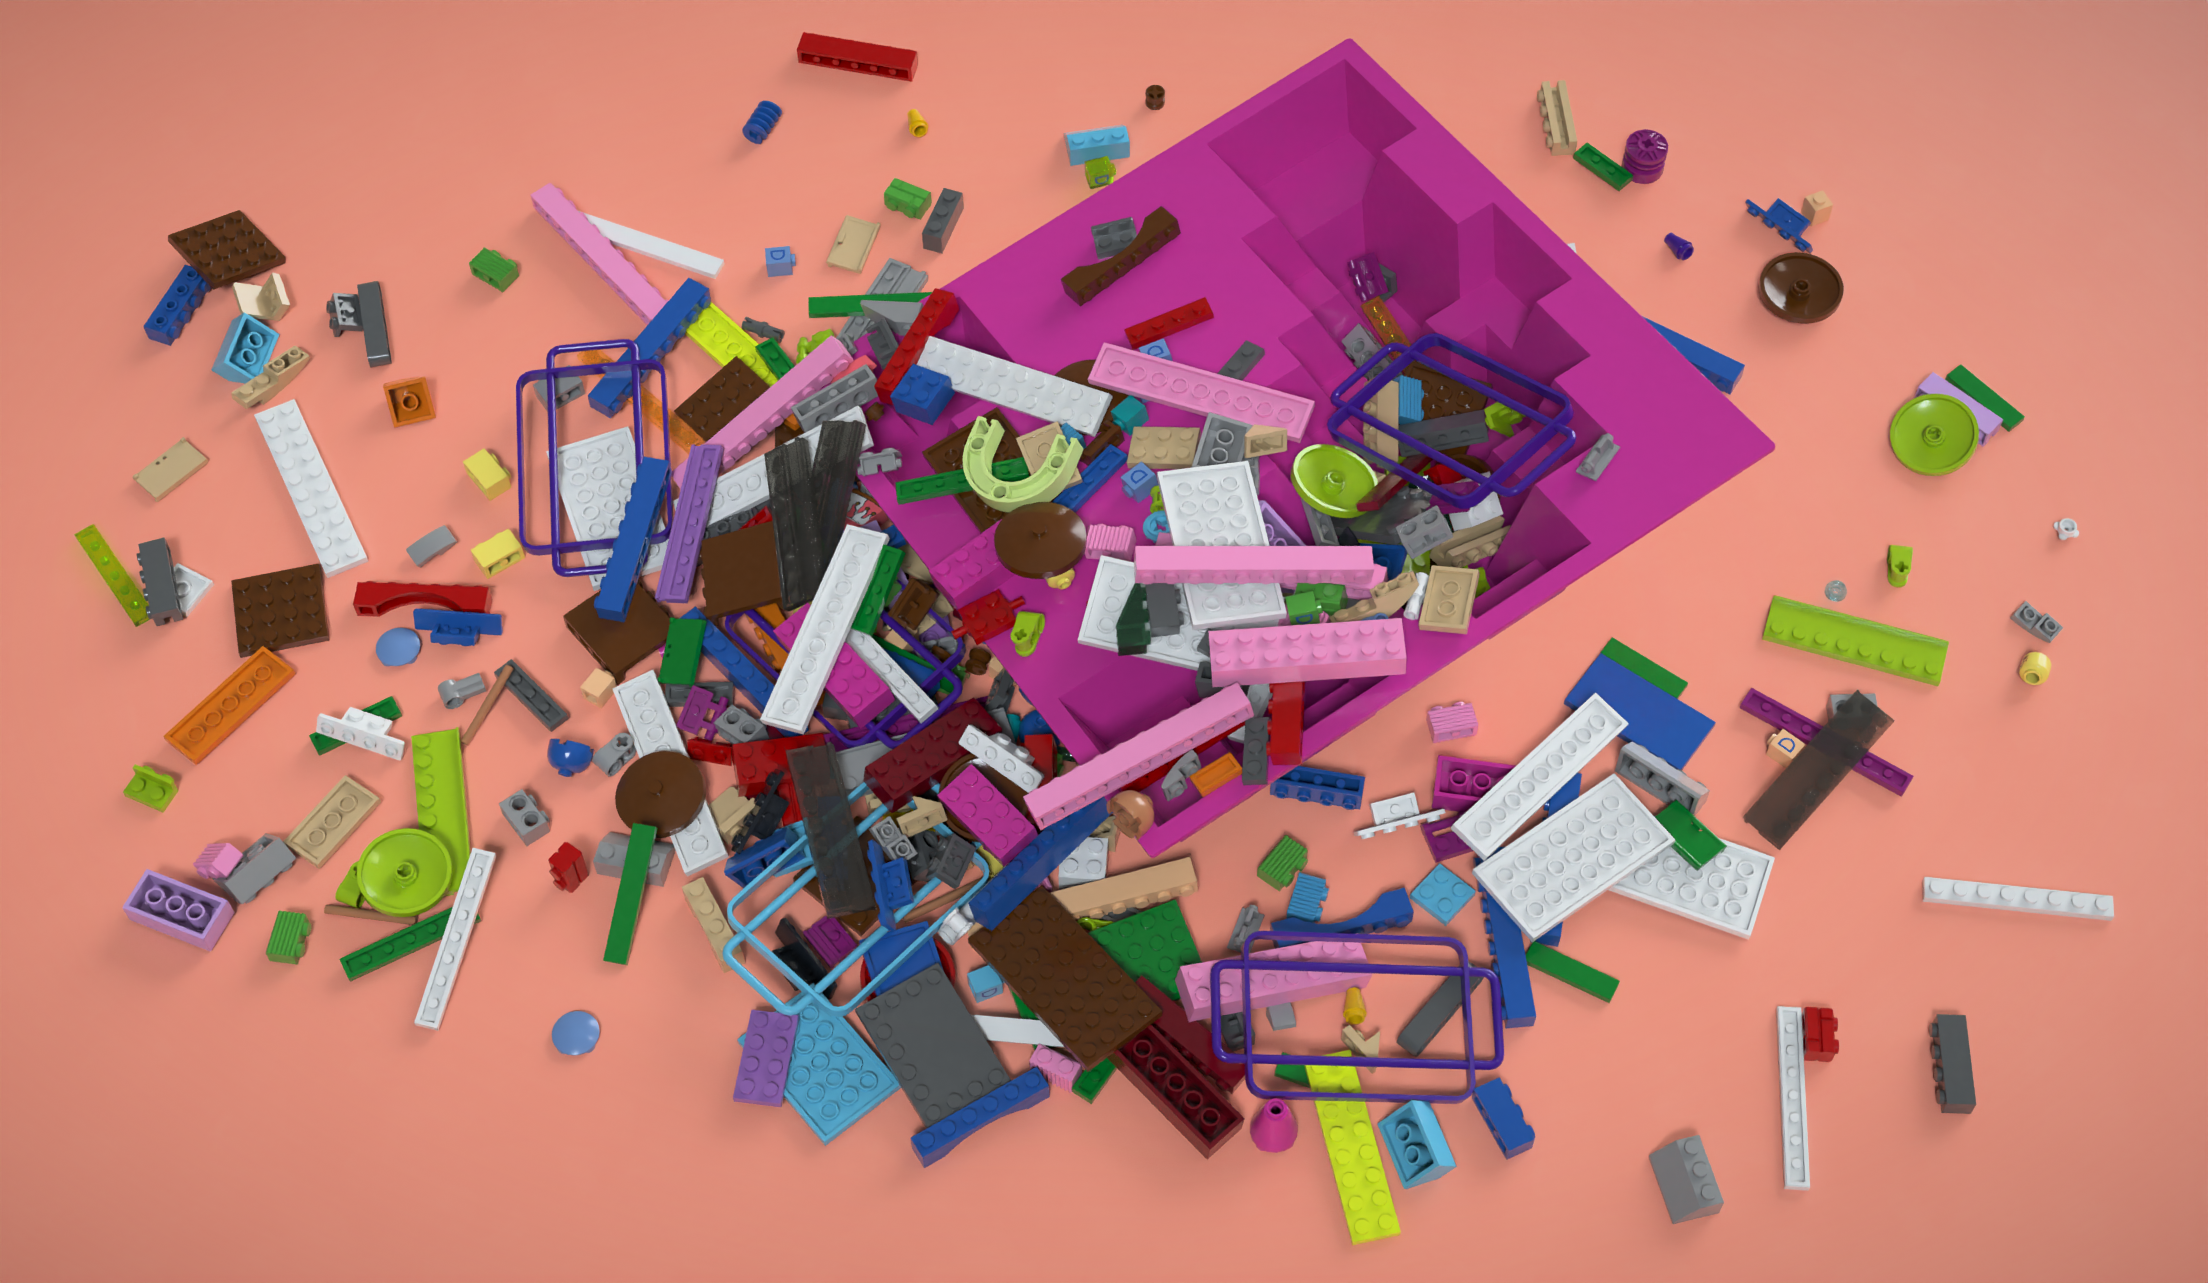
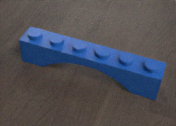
[1270,888,1414,949]
[910,1067,1050,1168]

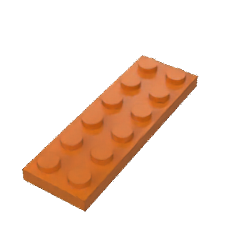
[163,646,296,765]

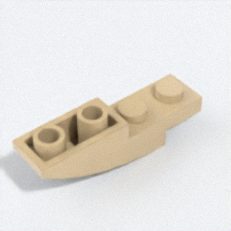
[231,346,310,409]
[1329,571,1419,623]

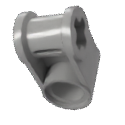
[592,733,636,777]

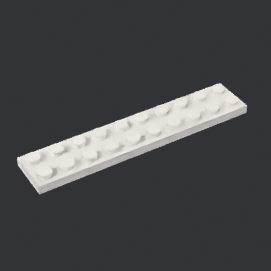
[916,336,1113,437]
[254,399,369,578]
[673,406,874,526]
[760,524,890,735]
[613,670,729,877]
[1450,693,1629,861]

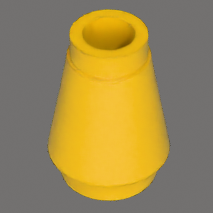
[907,109,928,137]
[1343,987,1367,1025]

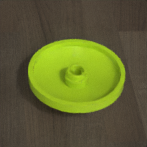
[1890,394,1979,476]
[1291,444,1378,518]
[357,828,453,917]

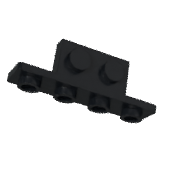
[731,769,790,854]
[772,918,837,1000]

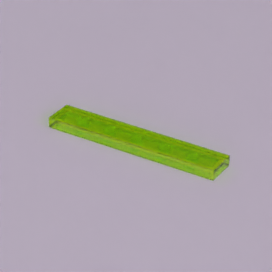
[74,524,150,627]

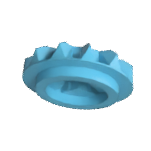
[1143,511,1170,543]

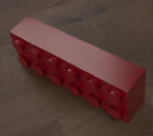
[863,697,1002,813]
[1107,1025,1245,1160]

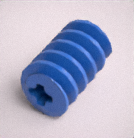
[742,101,782,144]

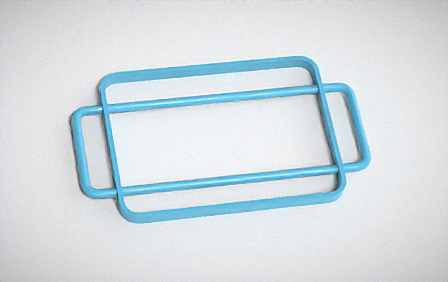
[722,782,989,1017]

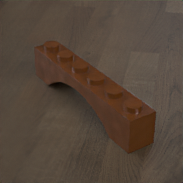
[1061,206,1181,307]

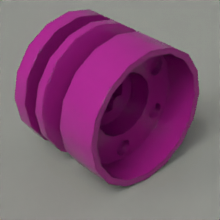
[1622,129,1669,184]

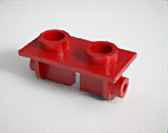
[687,737,732,766]

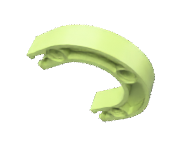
[963,416,1084,512]

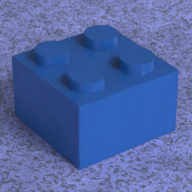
[890,364,955,425]

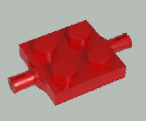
[951,589,1025,645]

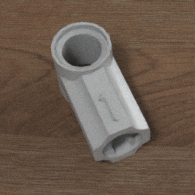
[438,673,486,709]

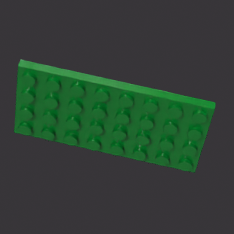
[1008,899,1202,1051]

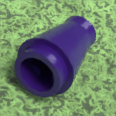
[1664,232,1694,260]

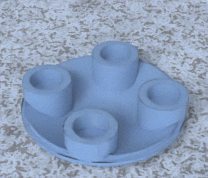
[376,628,420,666]
[552,1011,600,1055]

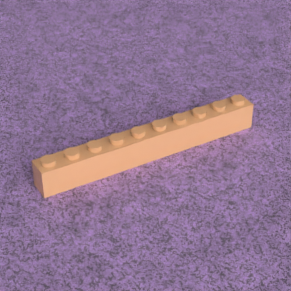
[967,857,1198,949]

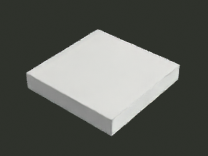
[174,563,214,617]

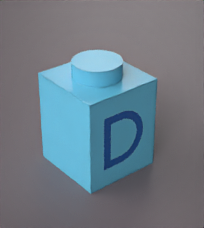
[967,965,1005,1003]

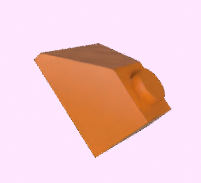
[383,376,436,428]

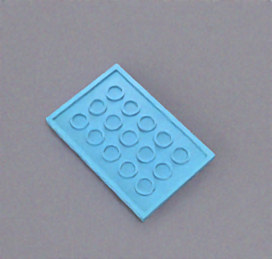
[737,983,901,1146]

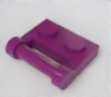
[1420,811,1473,863]

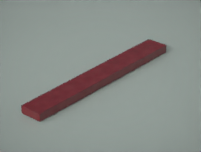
[1356,453,1433,512]

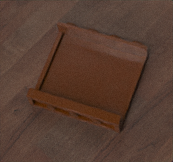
[700,520,790,626]
[563,579,670,685]

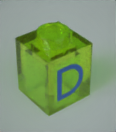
[1084,156,1116,189]

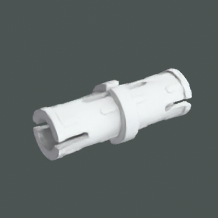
[1403,572,1429,620]

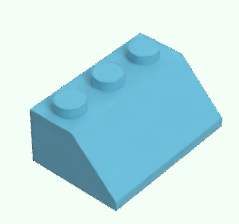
[1063,124,1130,166]
[211,312,280,383]
[1377,1100,1457,1189]

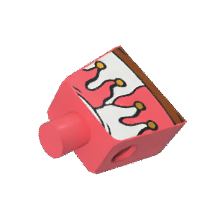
[837,488,888,530]

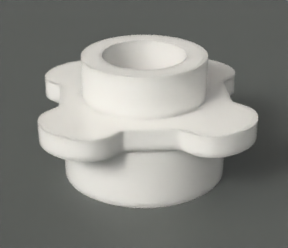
[2053,518,2079,540]

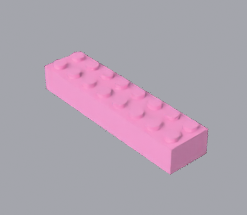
[1208,618,1406,687]
[1175,933,1373,1022]

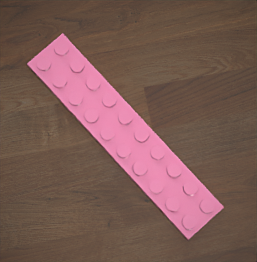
[1088,342,1315,443]

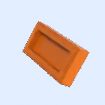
[1189,752,1242,798]

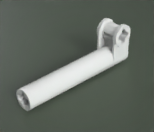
[938,856,1016,945]

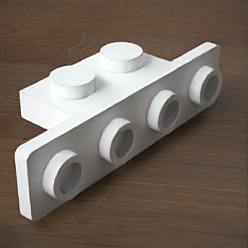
[316,707,405,761]
[959,725,1044,793]
[1353,793,1446,839]

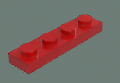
[1124,297,1214,350]

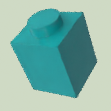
[1111,395,1149,436]

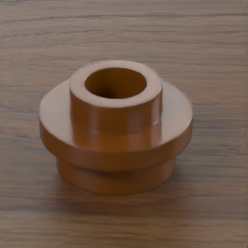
[864,402,885,422]

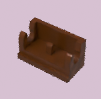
[1079,420,1125,466]
[888,578,940,631]

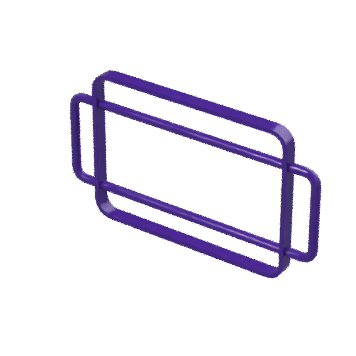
[1327,333,1576,509]
[516,339,674,577]
[725,526,966,749]
[1210,931,1504,1104]

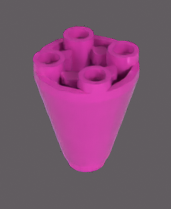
[1250,1098,1298,1153]

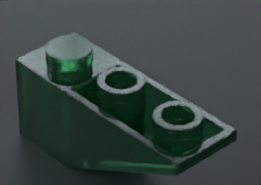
[1116,583,1151,656]

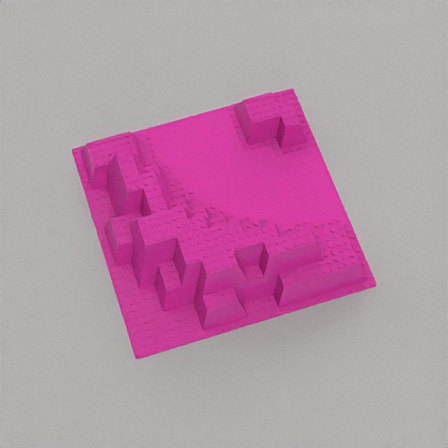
[819,38,1775,858]

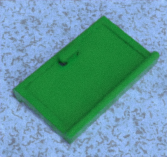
[658,617,706,687]
[1655,800,1727,871]

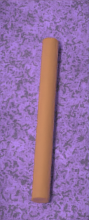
[460,665,513,746]
[903,877,989,923]
[324,904,418,925]

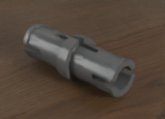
[741,317,785,343]

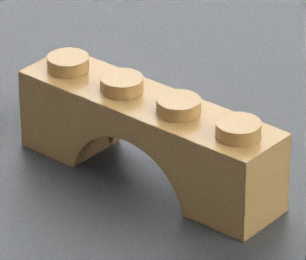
[682,877,745,973]

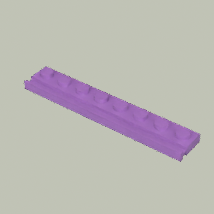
[655,444,724,604]

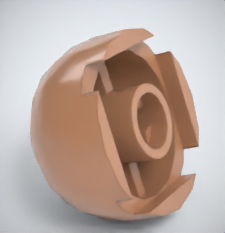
[1106,790,1154,840]

